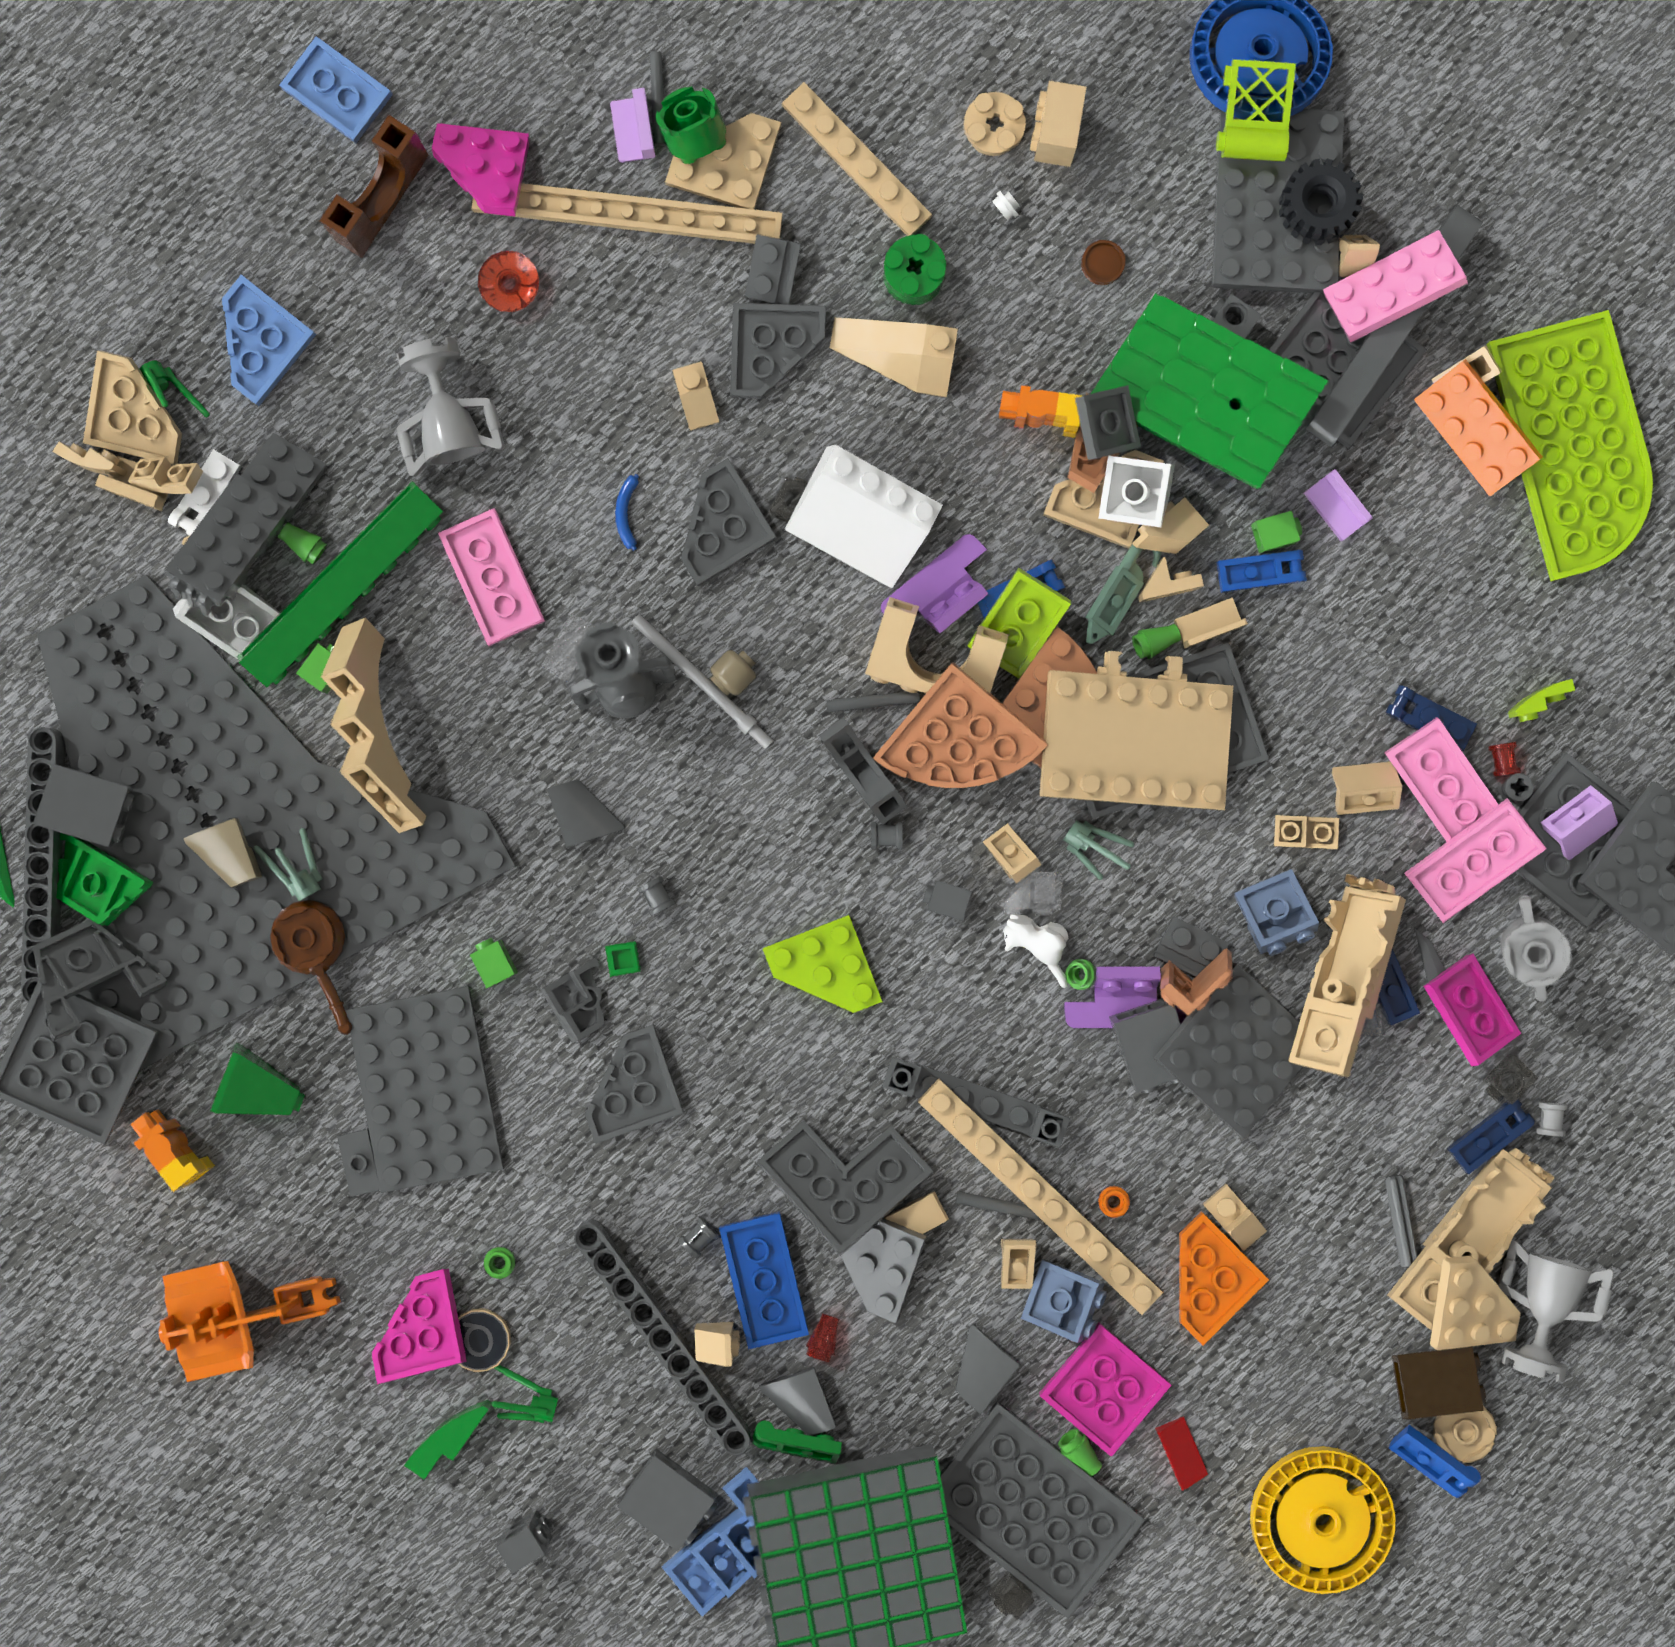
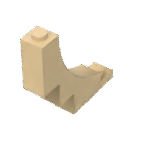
[321,617,426,833]

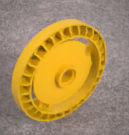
[1250,1446,1395,1594]

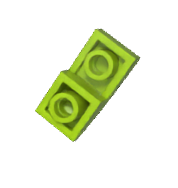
[1508,679,1575,722]

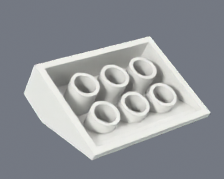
[784,445,943,588]

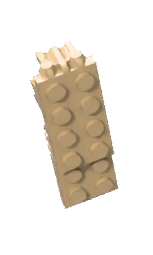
[1288,874,1406,1078]
[1387,1148,1555,1331]

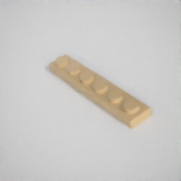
[782,82,932,236]

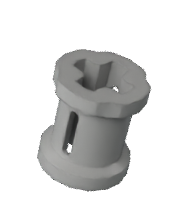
[1536,1102,1568,1137]

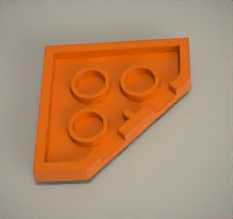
[1179,1211,1269,1346]

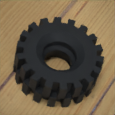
[1279,159,1363,245]

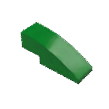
[404,1399,492,1479]

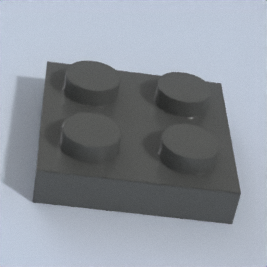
[1075,385,1141,460]

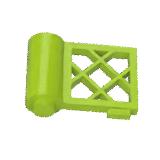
[1216,59,1296,162]

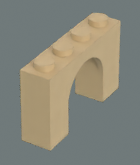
[865,597,1008,693]

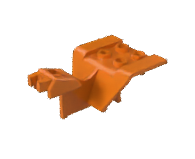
[159,1261,341,1382]

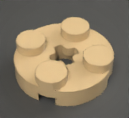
[964,92,1026,156]

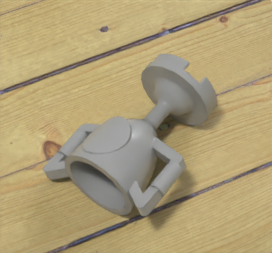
[396,337,505,477]
[1500,894,1571,1002]
[1499,1240,1615,1382]

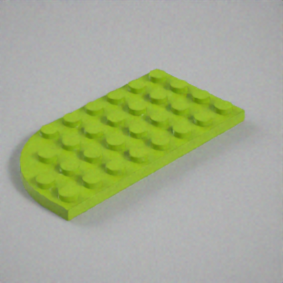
[1486,310,1653,582]

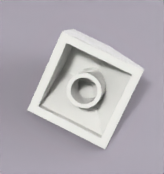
[1099,456,1175,527]

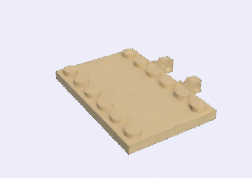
[1040,651,1233,810]

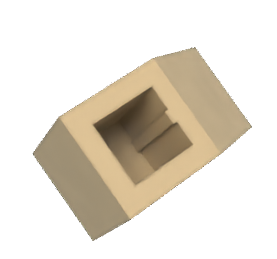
[1132,497,1209,554]
[695,1322,740,1366]

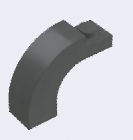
[818,717,908,825]

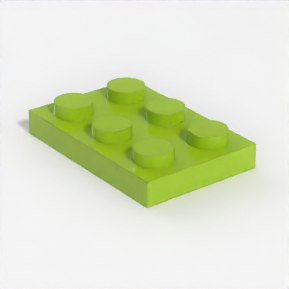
[968,568,1071,679]

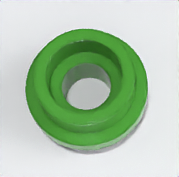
[1065,959,1096,990]
[484,1247,515,1279]

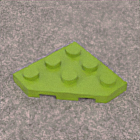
[762,915,882,1013]

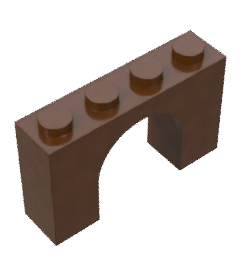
[319,115,429,258]

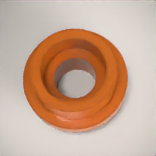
[1098,1186,1130,1218]

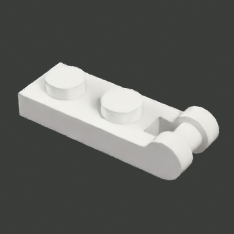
[168,449,242,536]

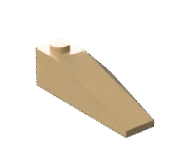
[830,317,958,397]

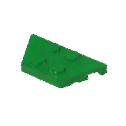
[56,833,153,926]

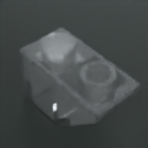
[996,872,1062,916]

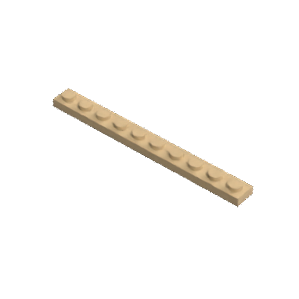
[472,183,783,244]
[917,1078,1163,1315]

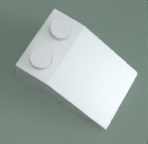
[173,585,280,659]

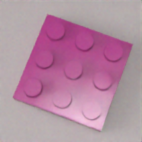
[1039,1322,1172,1457]

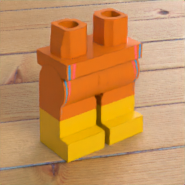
[998,385,1083,438]
[130,1109,215,1192]

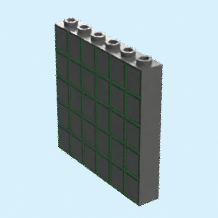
[743,1444,967,1647]

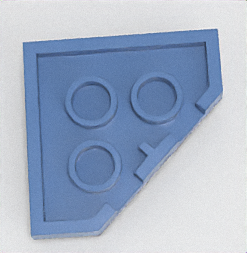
[222,275,316,407]

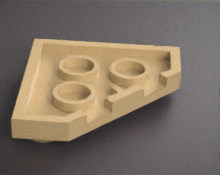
[665,113,781,209]
[83,351,182,465]
[1043,450,1164,549]
[1430,1256,1520,1350]

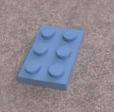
[279,36,393,143]

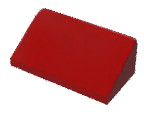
[1155,1416,1208,1490]

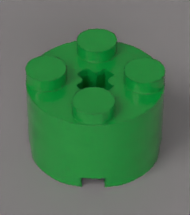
[656,87,726,164]
[883,234,946,305]

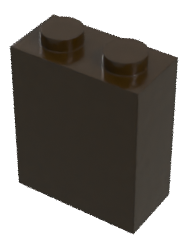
[1392,1346,1486,1419]

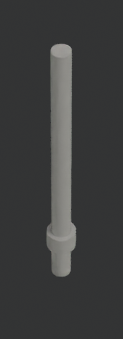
[631,614,774,750]

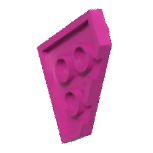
[432,123,530,217]
[372,1269,467,1384]

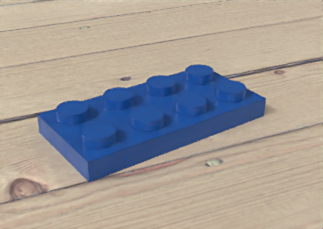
[719,1211,809,1350]

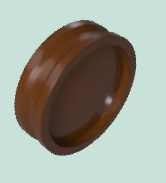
[1081,240,1125,285]

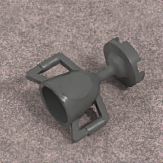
[569,622,676,719]

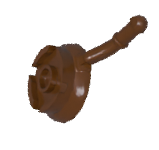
[270,900,352,1035]

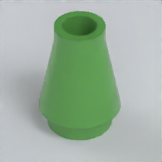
[278,522,327,565]
[1132,624,1181,659]
[1058,1429,1102,1476]

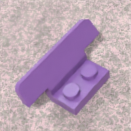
[881,534,988,633]
[1064,967,1186,1028]

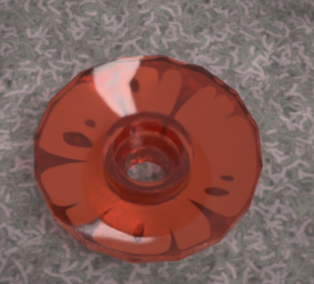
[478,251,539,312]

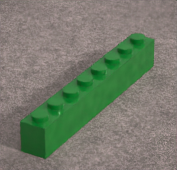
[237,481,443,688]

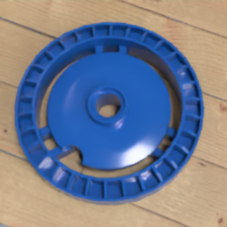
[1189,0,1333,122]

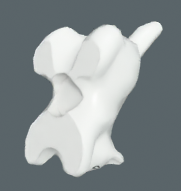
[1003,912,1069,988]

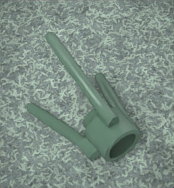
[1063,820,1134,880]
[254,828,322,901]

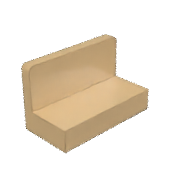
[95,456,168,511]
[1174,598,1248,649]
[1332,762,1402,815]

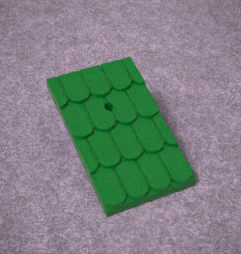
[1091,293,1328,490]

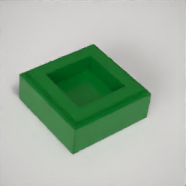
[605,941,641,977]

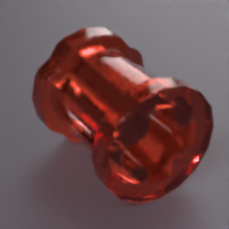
[1488,742,1521,777]

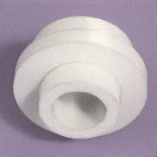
[992,191,1020,221]

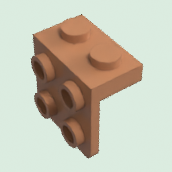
[1160,948,1233,1016]

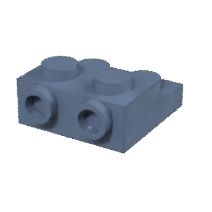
[1234,869,1319,956]
[1021,1259,1107,1343]

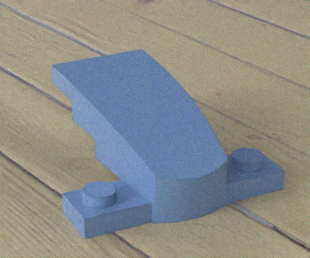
[662,1467,760,1617]

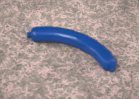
[615,474,639,551]

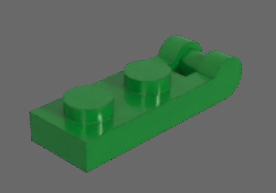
[752,1420,842,1464]

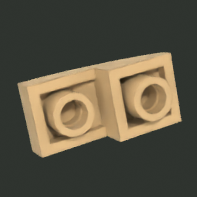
[52,441,128,476]
[128,457,203,494]
[1274,815,1340,849]
[884,1191,949,1234]

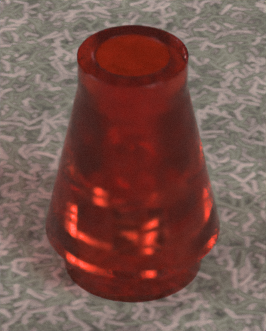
[806,1313,840,1363]

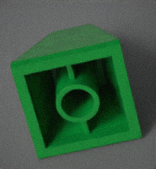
[210,1043,305,1115]

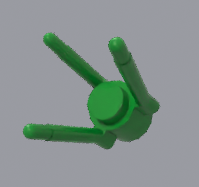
[139,360,210,417]
[491,1365,558,1423]

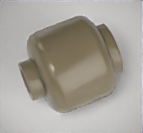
[710,650,756,696]

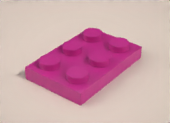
[1423,954,1521,1066]

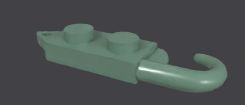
[1085,544,1161,644]

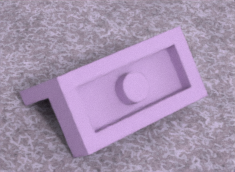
[610,88,656,162]
[1303,469,1373,542]
[1541,786,1618,860]

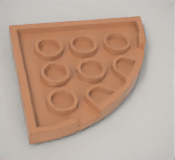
[1002,626,1097,768]
[873,662,1048,788]

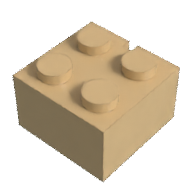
[1030,81,1086,167]

